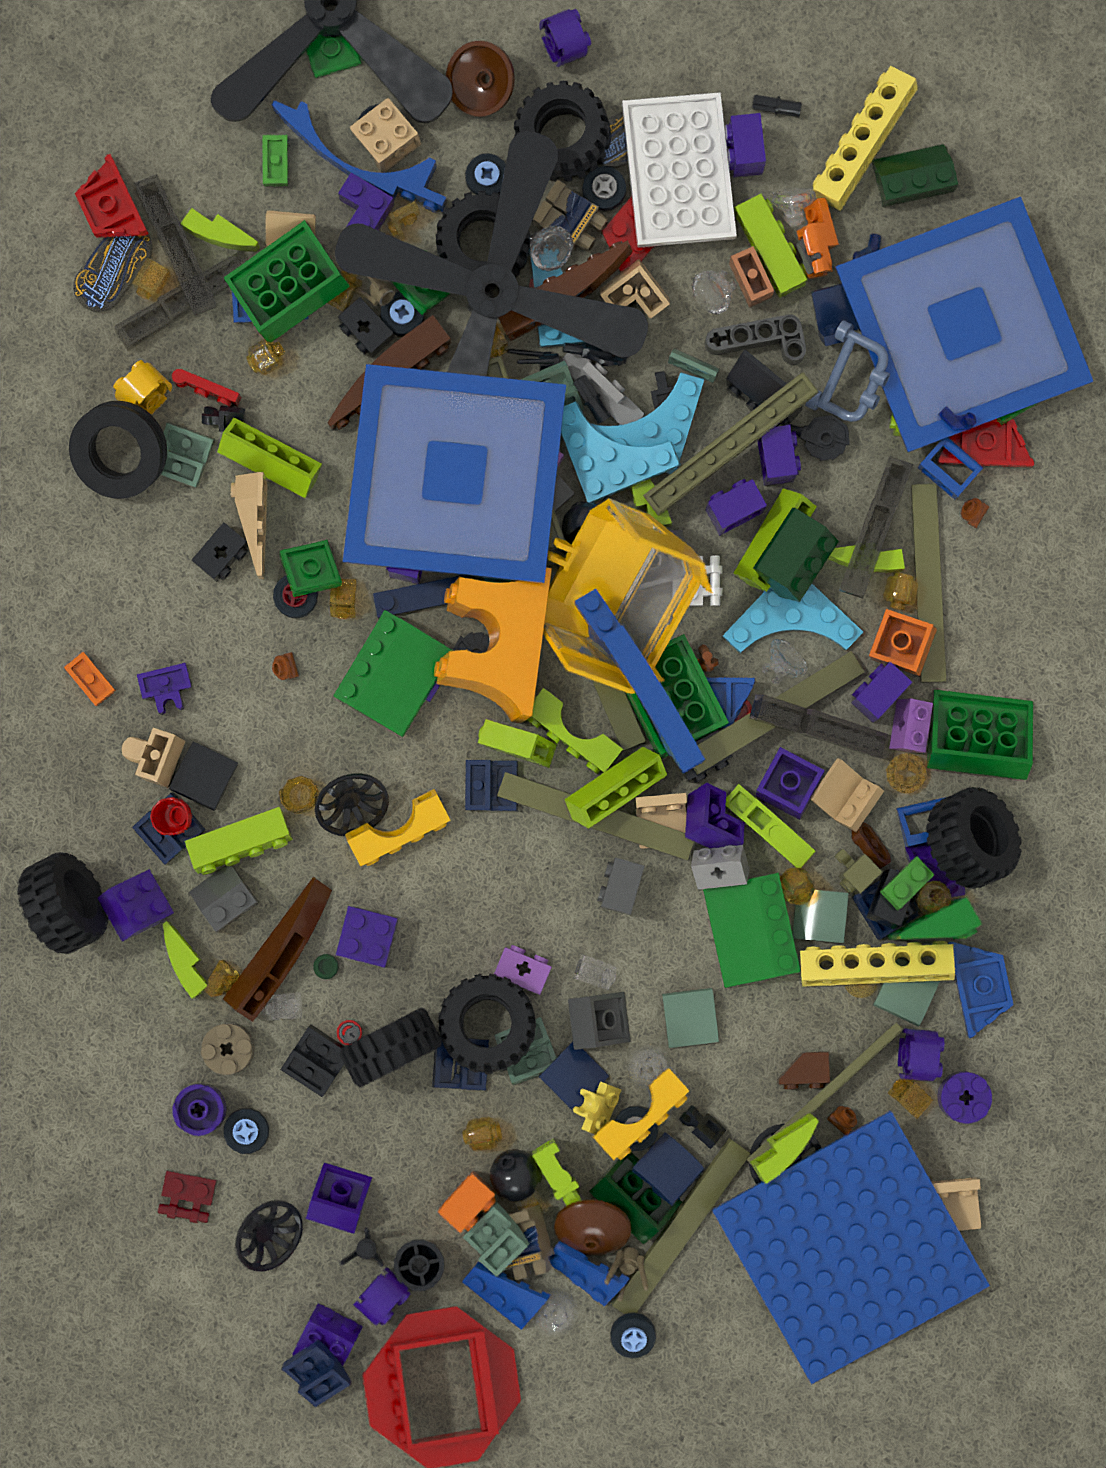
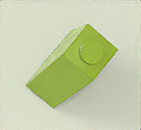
[478,719,557,768]

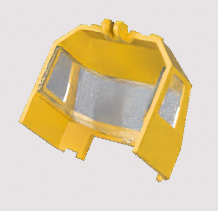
[543,498,713,694]

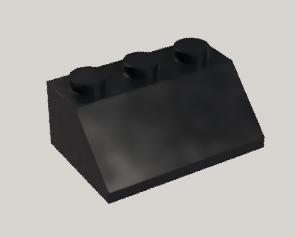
[726,349,802,427]

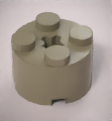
[201,1023,255,1075]

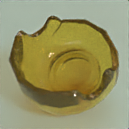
[279,776,319,814]

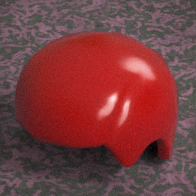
[150,797,192,835]

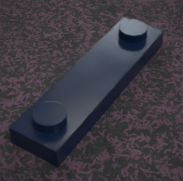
[373,575,471,619]

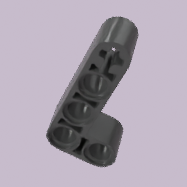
[705,315,806,365]

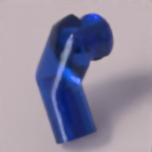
[853,234,882,260]
[938,406,977,431]

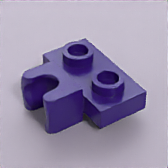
[137,663,192,715]

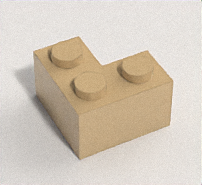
[600,259,670,319]

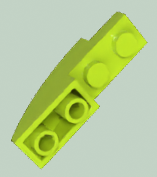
[726,784,816,870]

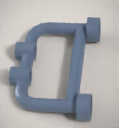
[805,320,890,422]

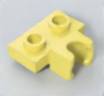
[573,1081,621,1134]

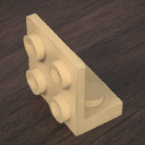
[350,98,421,173]
[266,210,316,247]
[810,758,884,832]
[635,793,687,849]
[931,1177,981,1231]

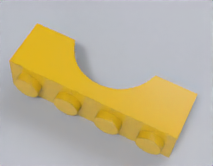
[345,789,451,866]
[592,1068,689,1160]

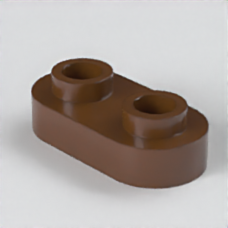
[851,822,891,869]

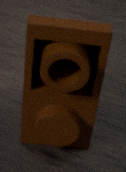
[777,1051,830,1089]

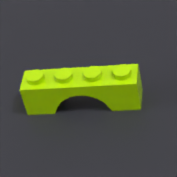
[527,688,623,774]

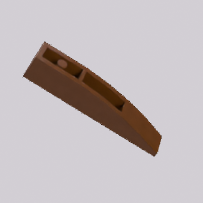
[498,240,633,341]
[327,315,451,430]
[223,877,332,1022]

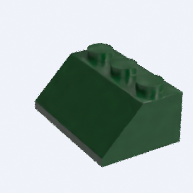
[872,144,958,207]
[753,507,839,602]
[589,1152,682,1245]

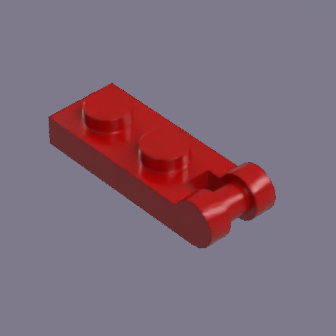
[172,369,242,407]

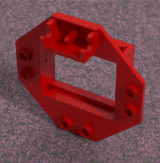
[362,1306,521,1468]

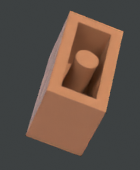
[729,246,774,308]

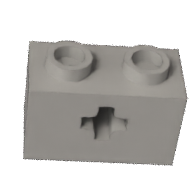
[691,845,750,890]

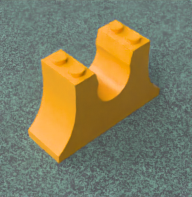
[434,568,552,724]

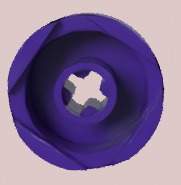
[539,9,591,67]
[897,1028,945,1081]
[937,1071,992,1123]
[172,1083,227,1136]
[353,1266,411,1326]

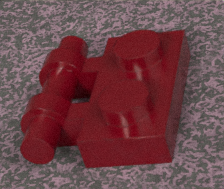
[158,1170,217,1224]

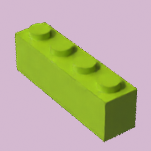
[734,194,807,298]
[217,418,322,498]
[733,488,817,592]
[564,747,667,829]
[185,807,293,875]

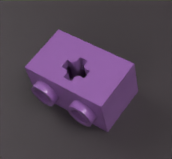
[889,699,933,753]
[494,945,551,995]

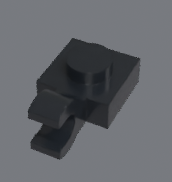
[651,371,674,410]
[202,405,246,432]
[679,1105,726,1149]

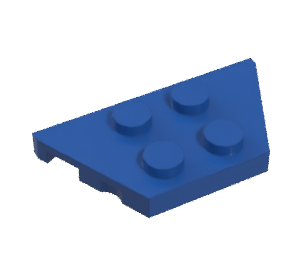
[707,678,756,728]
[947,941,1014,1038]

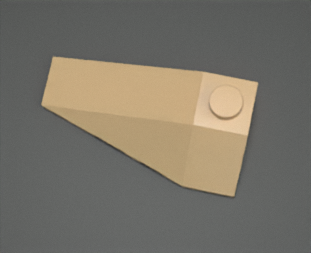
[231,472,268,579]

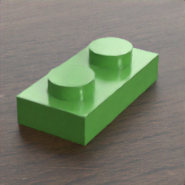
[263,135,288,186]
[880,857,934,910]

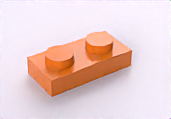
[64,652,116,707]

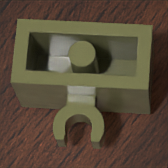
[834,849,882,895]

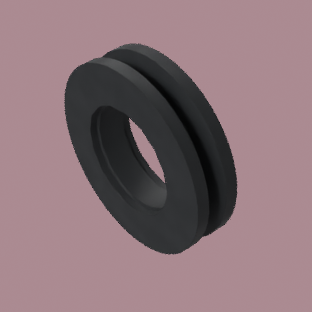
[69,401,167,499]

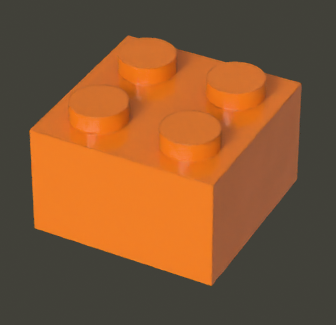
[869,609,937,676]
[438,1170,496,1233]

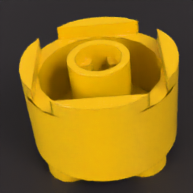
[113,360,172,415]

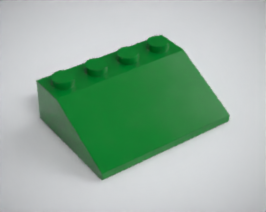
[224,220,350,344]
[333,610,453,737]
[617,634,729,759]
[927,690,1033,780]
[703,873,801,988]
[887,897,982,940]

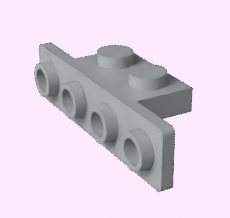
[560,353,645,425]

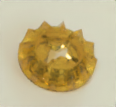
[886,753,926,793]

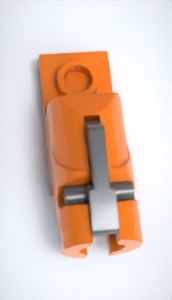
[797,198,839,279]

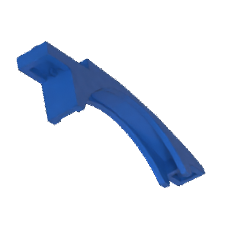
[272,100,447,212]
[574,589,705,774]

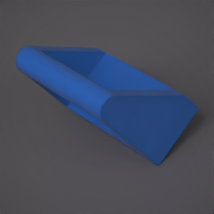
[918,438,983,500]
[896,797,946,847]

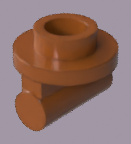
[961,498,989,528]
[697,644,719,672]
[272,652,299,680]
[827,1106,857,1135]

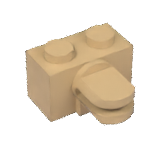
[122,728,186,788]

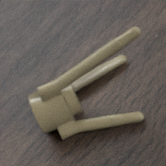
[348,277,395,306]
[605,1247,649,1302]

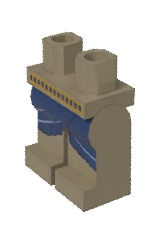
[532,179,608,252]
[505,1205,555,1280]

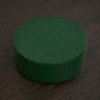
[313,954,339,979]

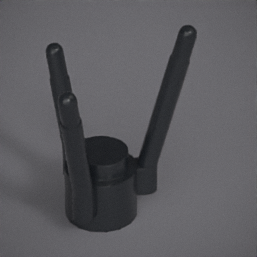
[507,349,560,371]
[339,1228,384,1267]

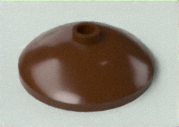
[446,41,515,117]
[554,1200,631,1256]

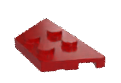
[75,154,149,238]
[602,196,655,273]
[937,419,1034,468]

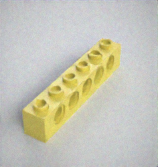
[812,66,918,211]
[800,941,955,987]

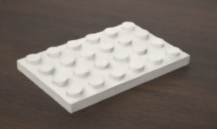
[622,93,737,248]

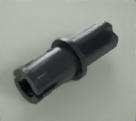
[752,95,802,118]
[573,375,611,424]

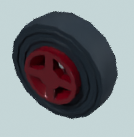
[273,576,318,618]

